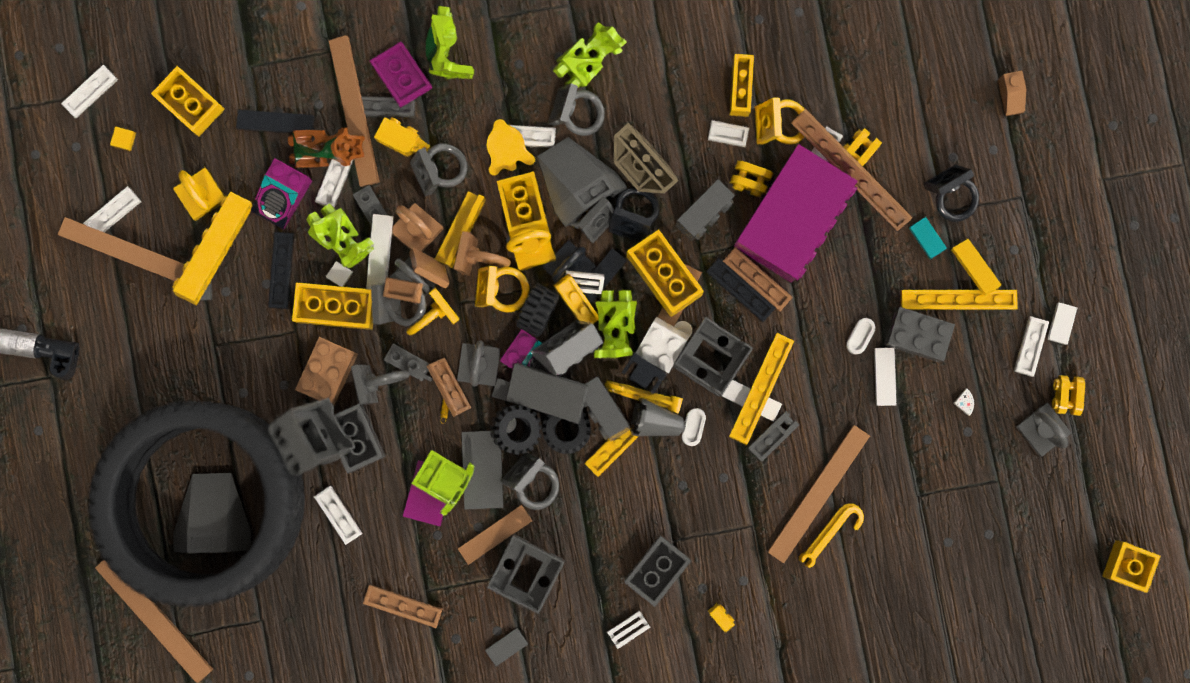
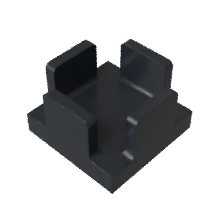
[621,353,667,394]

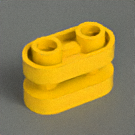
[844,129,882,167]
[730,161,773,197]
[1052,375,1085,416]

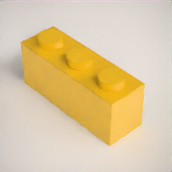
[729,54,754,117]

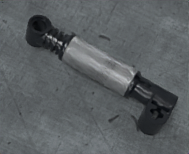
[0,329,80,380]

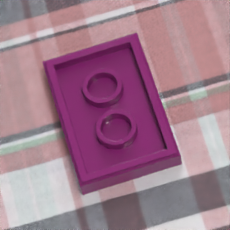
[370,41,432,108]
[403,460,446,526]

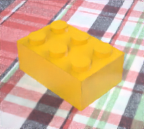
[151,66,224,136]
[497,172,549,239]

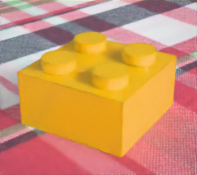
[708,603,734,633]

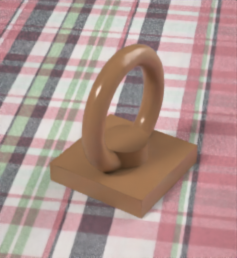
[392,203,444,252]
[454,231,511,276]

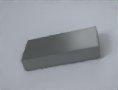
[485,627,528,666]

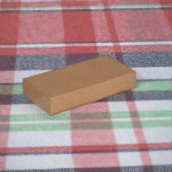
[383,277,423,303]

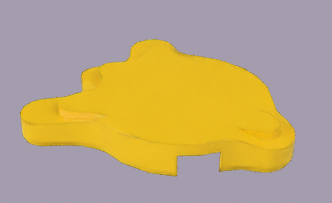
[487,119,535,175]

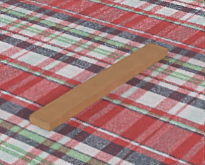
[329,35,380,187]
[791,109,912,231]
[58,217,185,281]
[767,425,870,563]
[95,560,214,683]

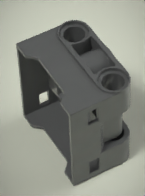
[673,317,753,397]
[269,398,356,475]
[487,534,565,614]

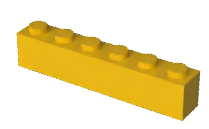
[173,192,252,306]

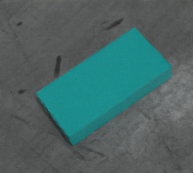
[909,217,947,259]

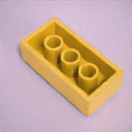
[627,230,704,317]
[292,283,373,330]

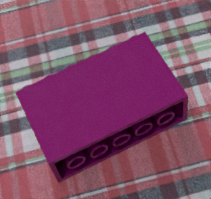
[733,144,857,283]

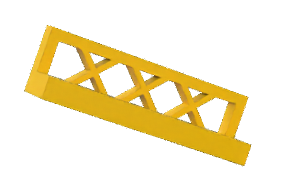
[435,191,486,268]

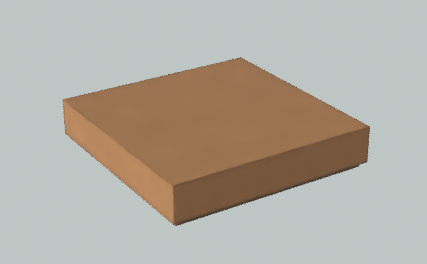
[409,248,450,288]

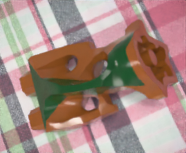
[288,128,365,168]

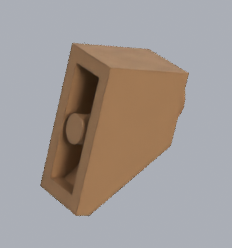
[998,71,1026,116]

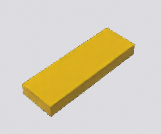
[951,239,1001,296]
[553,274,599,324]
[584,428,639,477]

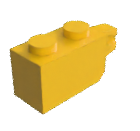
[374,117,431,156]

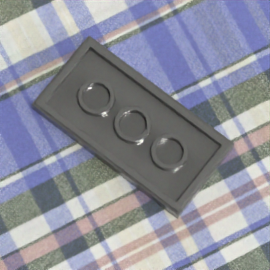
[507,363,589,424]
[462,431,503,509]

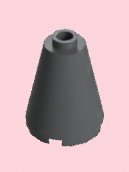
[630,398,686,436]

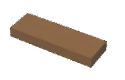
[427,357,471,417]

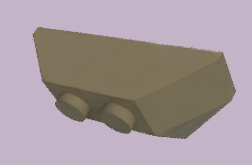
[614,123,679,193]

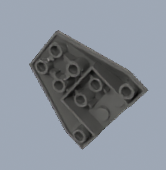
[537,137,627,227]
[173,473,252,553]

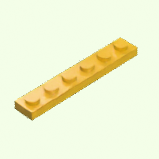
[901,290,1017,310]
[729,333,794,445]

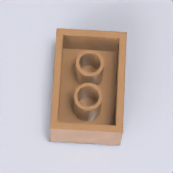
[295,337,358,406]

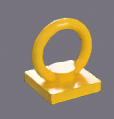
[755,98,804,145]
[173,168,225,221]
[506,230,556,271]
[475,266,530,313]
[406,288,460,335]

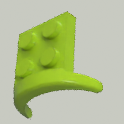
[412,450,474,515]

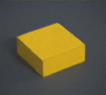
[110,127,136,151]

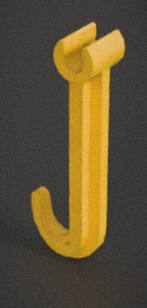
[604,381,683,414]
[799,504,864,568]

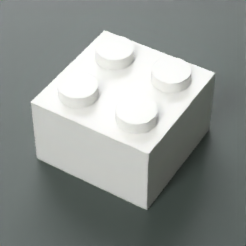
[636,317,689,373]

